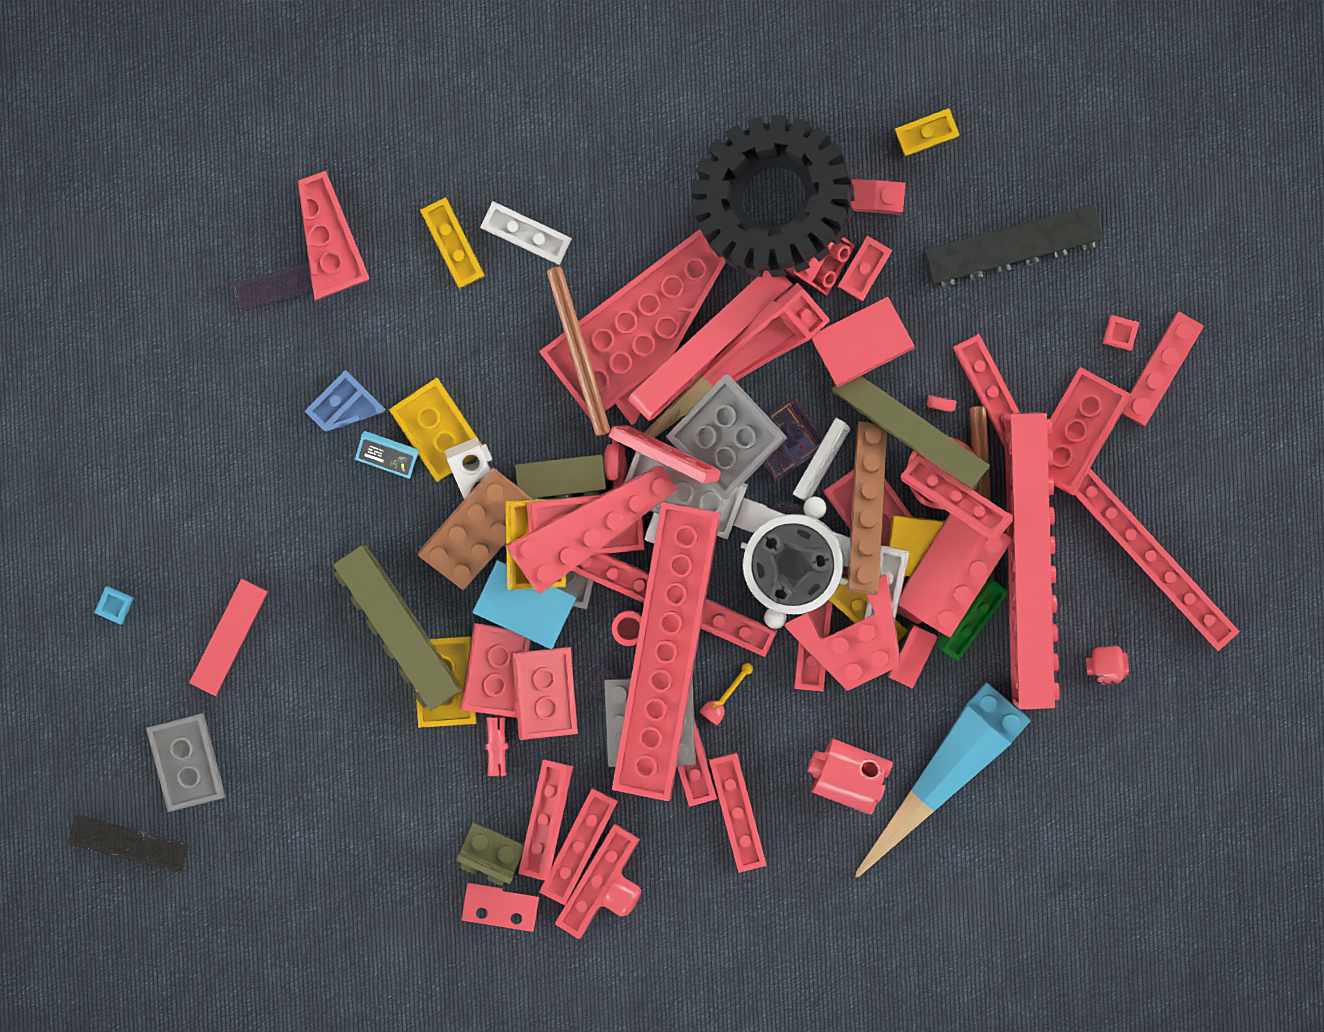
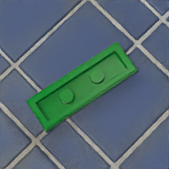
[935,577,1009,662]

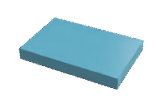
[473,559,577,650]

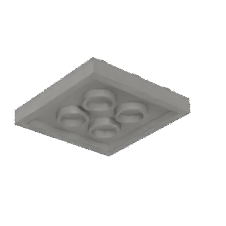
[666,375,787,499]
[604,678,696,767]

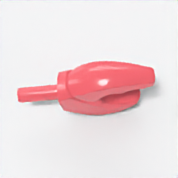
[603,426,627,488]

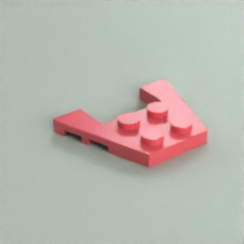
[784,574,901,691]

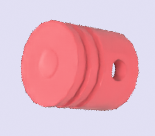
[612,610,642,646]

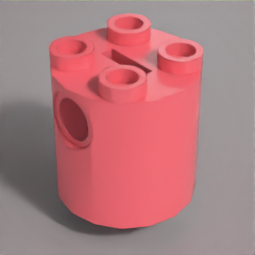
[807,738,893,815]

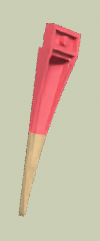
[633,283,830,451]

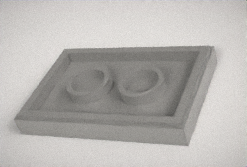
[146,713,225,812]

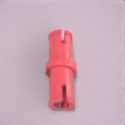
[485,716,508,776]

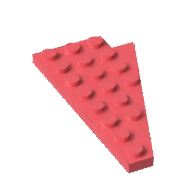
[539,229,726,425]

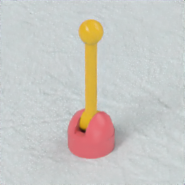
[699,663,753,726]

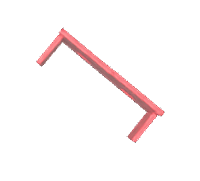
[462,883,539,932]

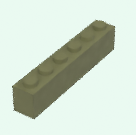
[333,545,463,711]

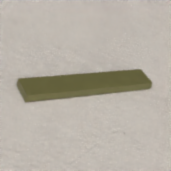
[832,376,990,490]

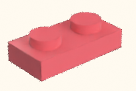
[837,236,892,301]

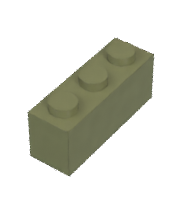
[515,455,606,500]

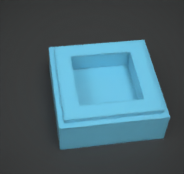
[94,586,134,625]

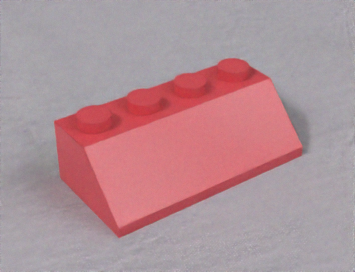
[899,513,1013,637]

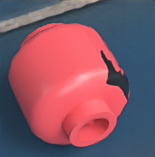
[1086,646,1129,685]

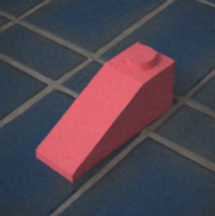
[851,179,906,215]

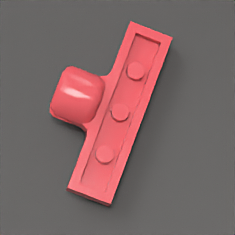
[555,824,641,939]

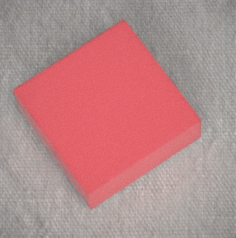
[1103,315,1139,351]

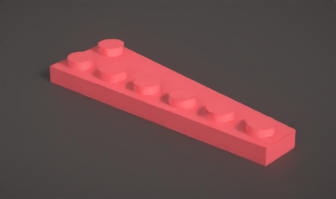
[505,465,678,594]

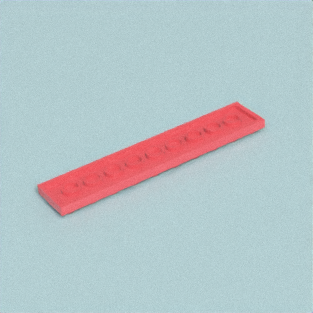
[612,502,721,801]

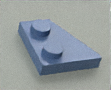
[305,370,386,432]

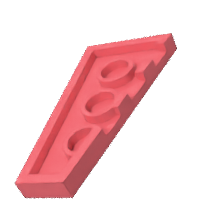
[298,171,370,301]

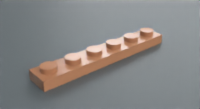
[847,422,887,595]

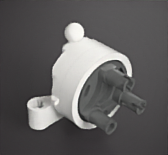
[733,496,850,629]

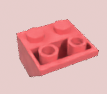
[786,237,855,296]

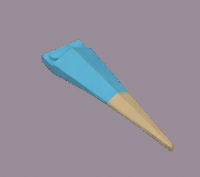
[856,681,1031,877]

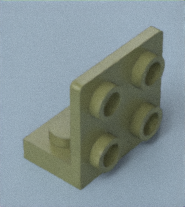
[456,822,525,886]

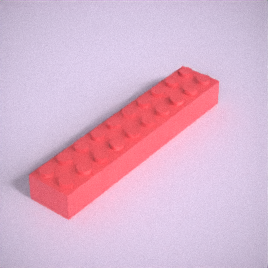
[1004,412,1059,709]

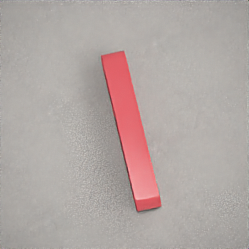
[628,271,794,421]

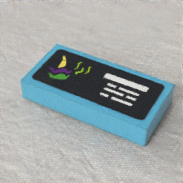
[355,431,419,479]

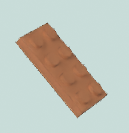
[418,468,534,590]

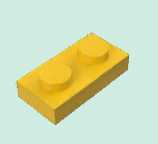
[894,108,959,157]

